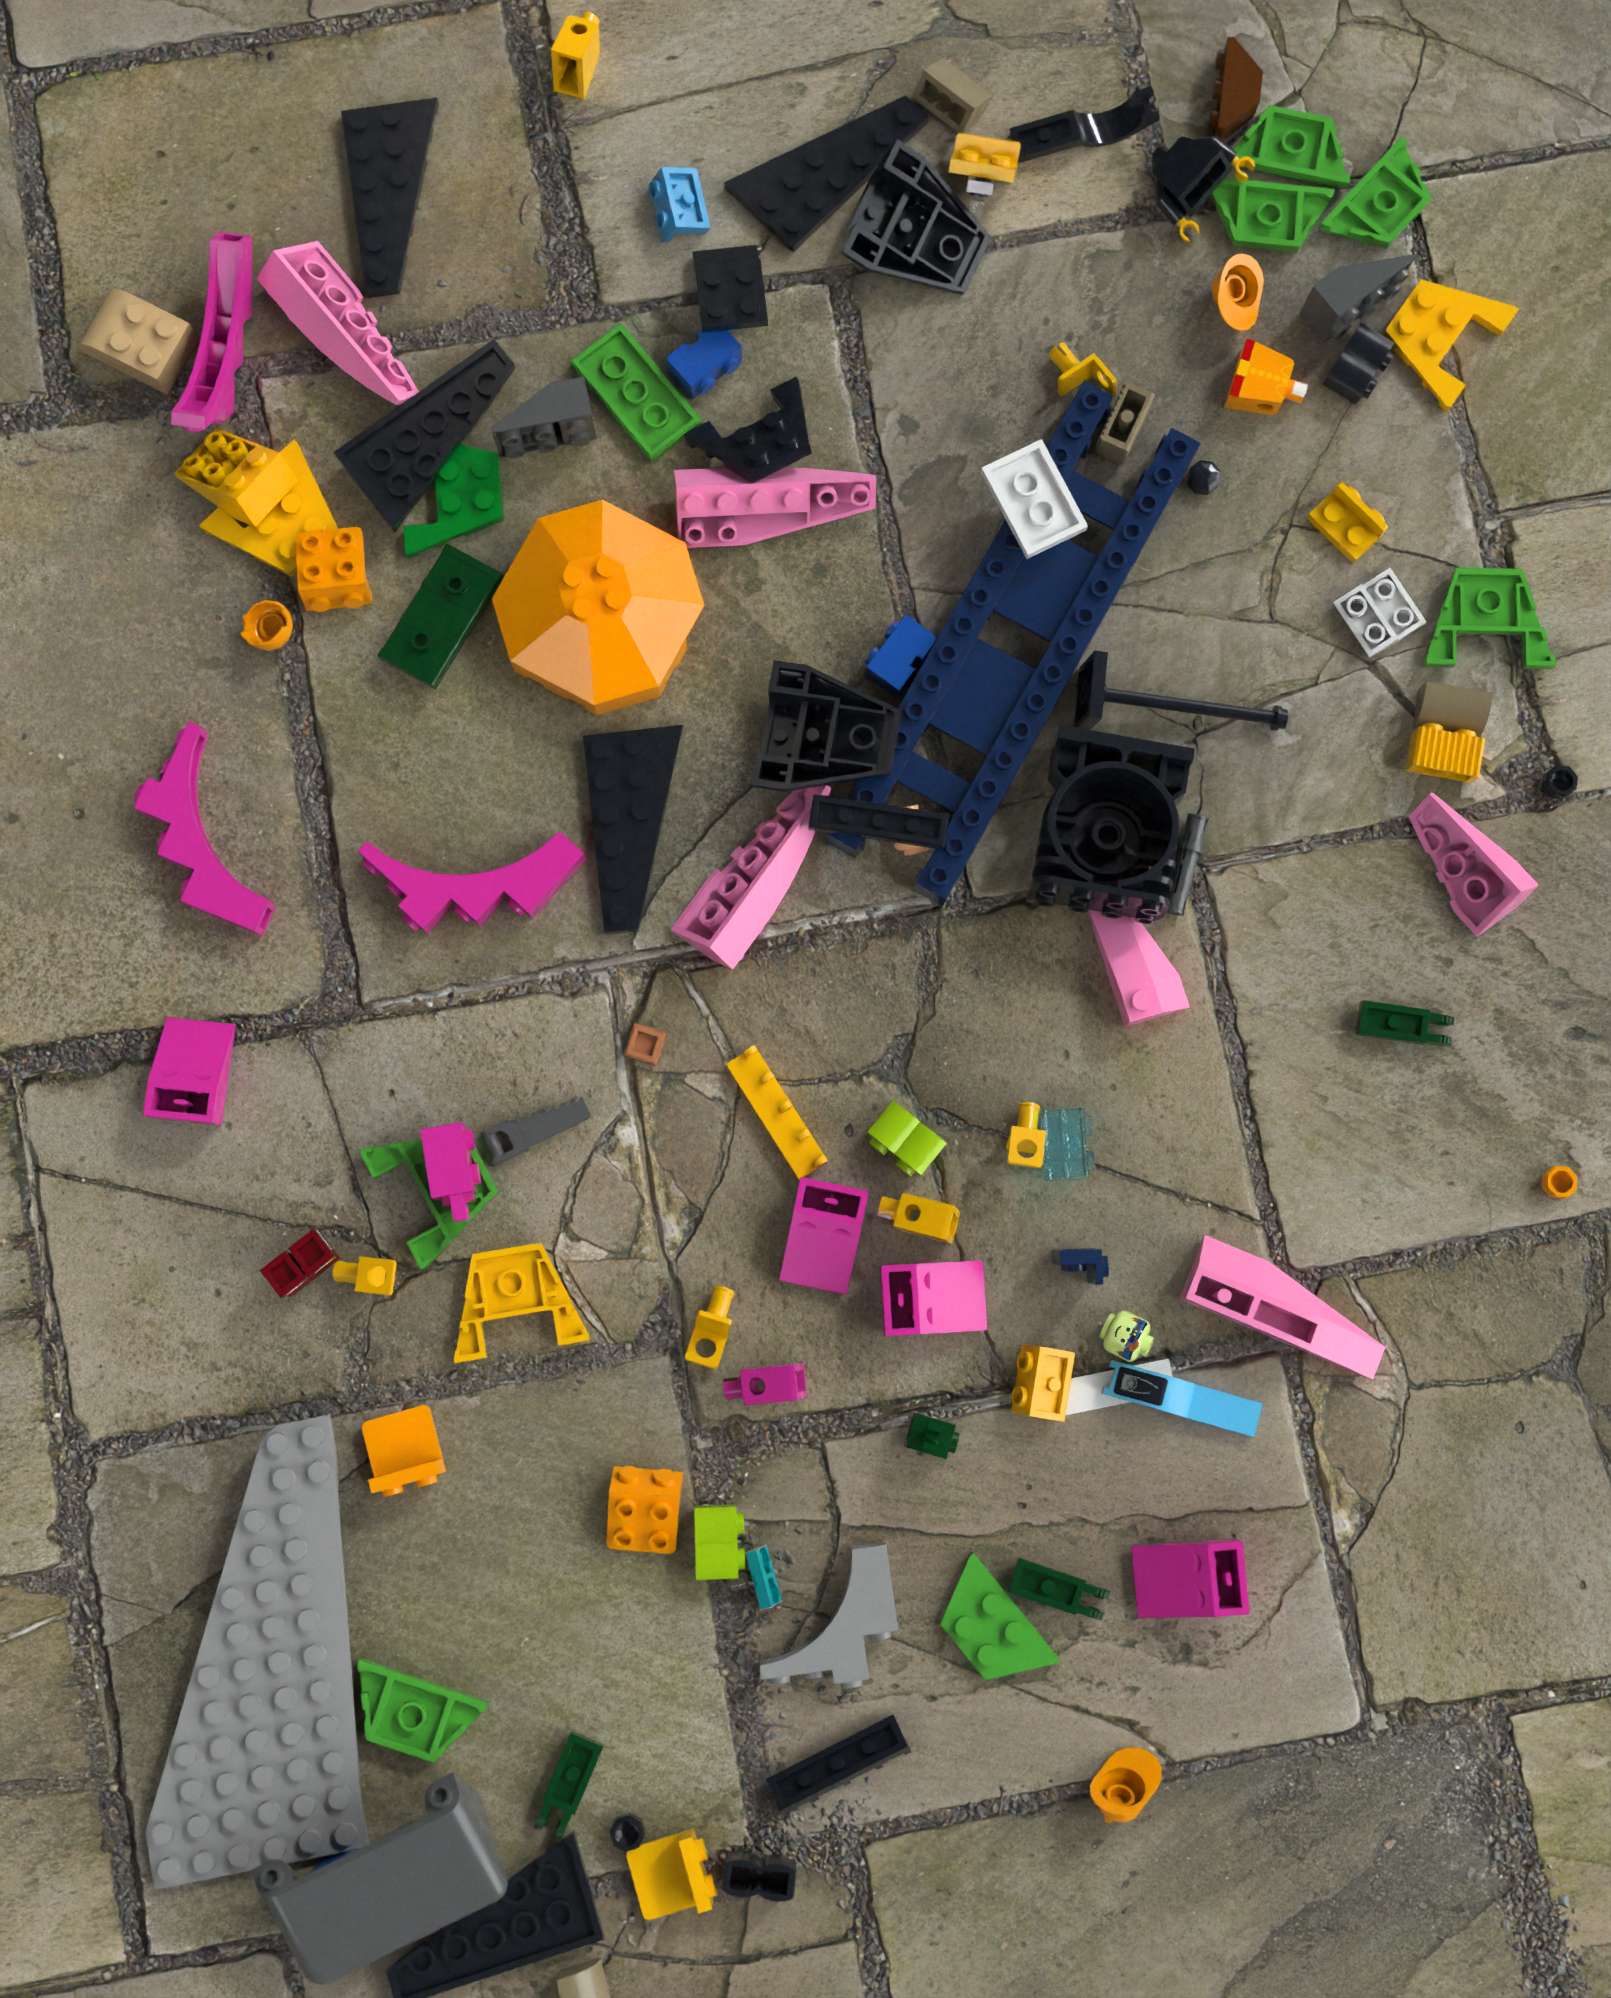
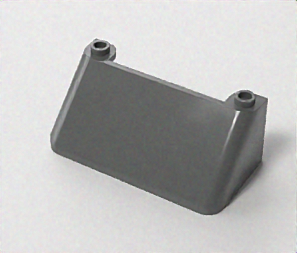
[251,1772,508,1985]

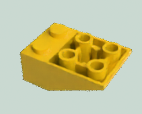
[174,428,298,527]

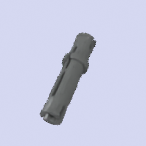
[1167,813,1209,916]

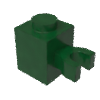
[904,1412,960,1459]

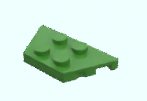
[1234,105,1351,190]
[1319,136,1432,249]
[1211,178,1335,253]
[940,1551,1060,1680]
[357,1658,490,1763]

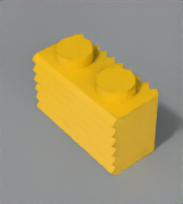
[1405,723,1485,783]

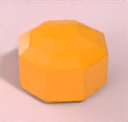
[1541,1165,1578,1199]

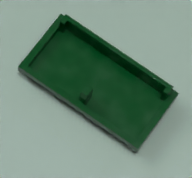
[377,543,504,690]

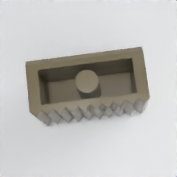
[1095,382,1155,465]

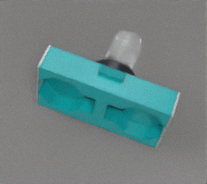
[728,1544,782,1610]

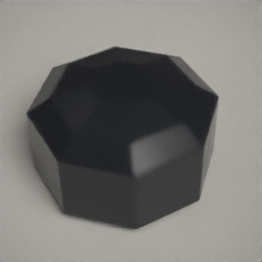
[1187,460,1221,495]
[1542,765,1578,799]
[610,1812,646,1852]

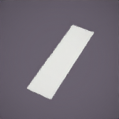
[1065,1359,1173,1415]

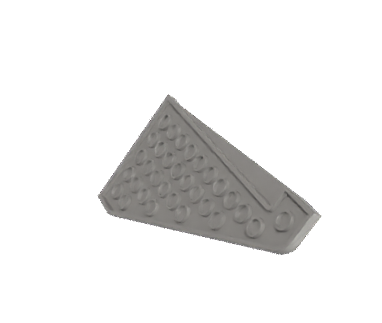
[145,1414,370,1890]

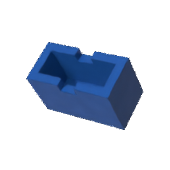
[666,329,742,399]
[864,615,938,699]

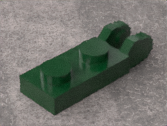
[1356,1000,1455,1047]
[1007,1557,1111,1621]
[534,1731,604,1839]

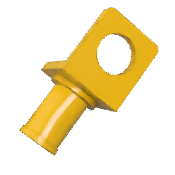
[1049,342,1117,397]
[1006,1102,1046,1168]
[332,1256,397,1295]
[685,1286,734,1370]

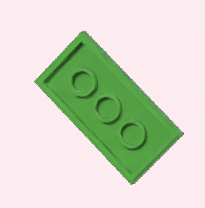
[570,323,703,463]

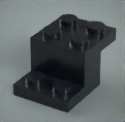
[692,245,768,333]

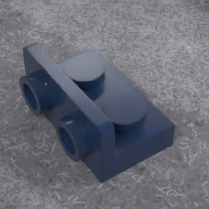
[1051,1248,1109,1285]

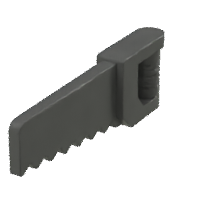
[480,1097,590,1167]

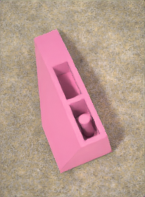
[674,467,876,548]
[1179,1235,1385,1379]

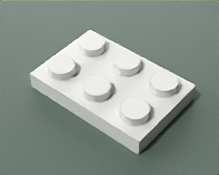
[981,439,1088,559]

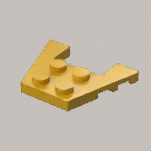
[1382,279,1519,413]
[199,440,339,577]
[454,1243,590,1363]

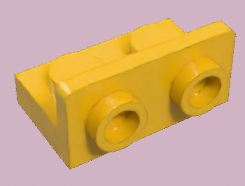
[949,133,1021,183]
[1307,481,1388,563]
[1011,1344,1075,1422]

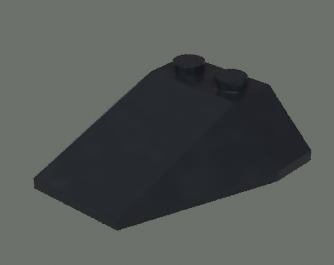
[840,139,991,295]
[750,660,902,792]

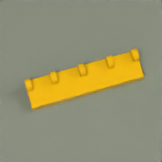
[726,1045,828,1180]

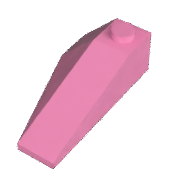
[1408,793,1539,937]
[1088,910,1190,1027]

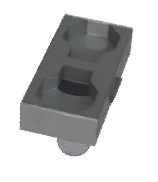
[966,176,995,220]

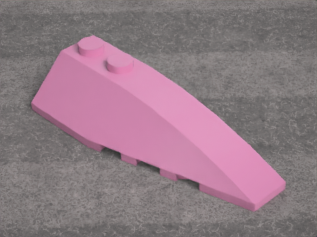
[257,241,419,405]
[670,785,831,970]

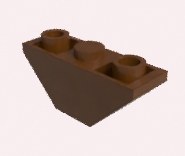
[1208,36,1263,141]

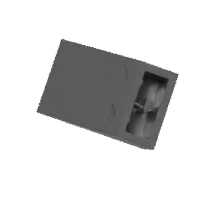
[1299,255,1415,343]
[491,377,597,458]

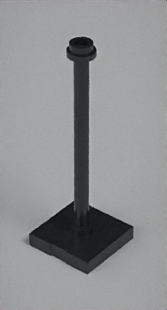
[1073,651,1288,731]

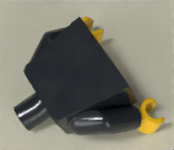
[1152,136,1255,244]

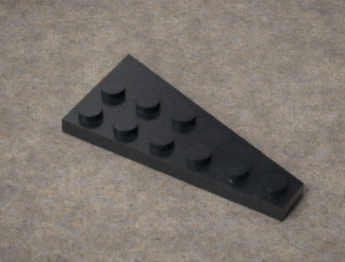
[724,95,929,253]
[341,97,439,298]
[334,339,515,533]
[583,725,683,935]
[386,1830,605,1998]

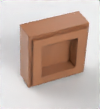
[624,1023,667,1066]

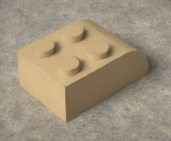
[78,288,199,395]

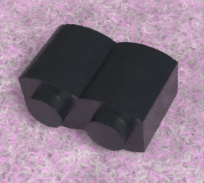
[1322,323,1395,404]
[722,1850,797,1902]

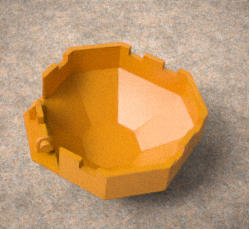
[492,500,704,715]

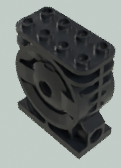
[1029,725,1195,925]

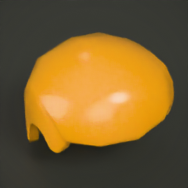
[240,600,293,651]

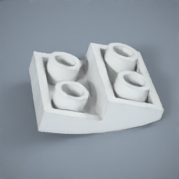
[1333,568,1427,658]

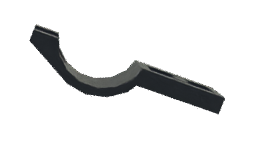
[1010,86,1160,163]

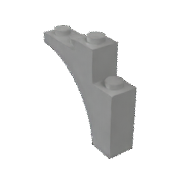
[759,1541,898,1689]

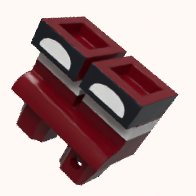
[260,1229,341,1298]

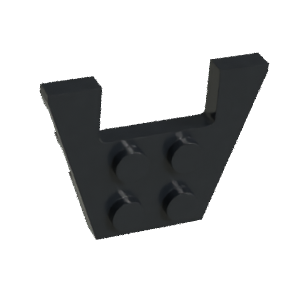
[684,377,812,483]

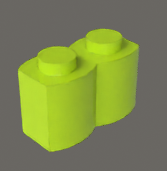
[867,1100,947,1177]
[694,1504,745,1580]

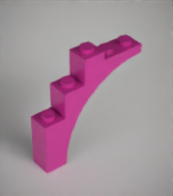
[171,231,253,432]
[134,721,276,937]
[358,831,587,934]

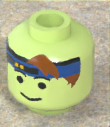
[1100,1310,1154,1362]

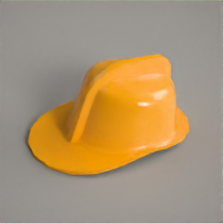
[1211,253,1264,331]
[1090,1747,1162,1824]

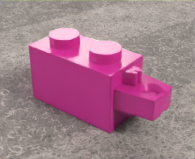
[420,1122,481,1222]

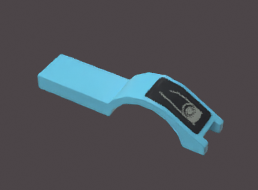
[1101,1360,1263,1437]

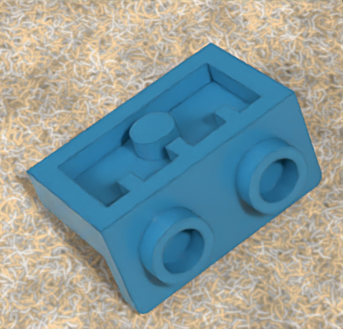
[649,167,710,242]

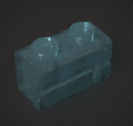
[1040,1108,1095,1181]

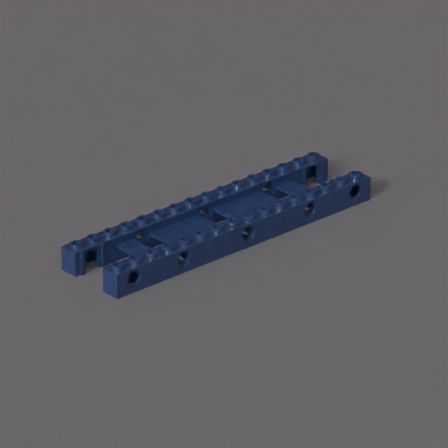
[826,381,1201,906]

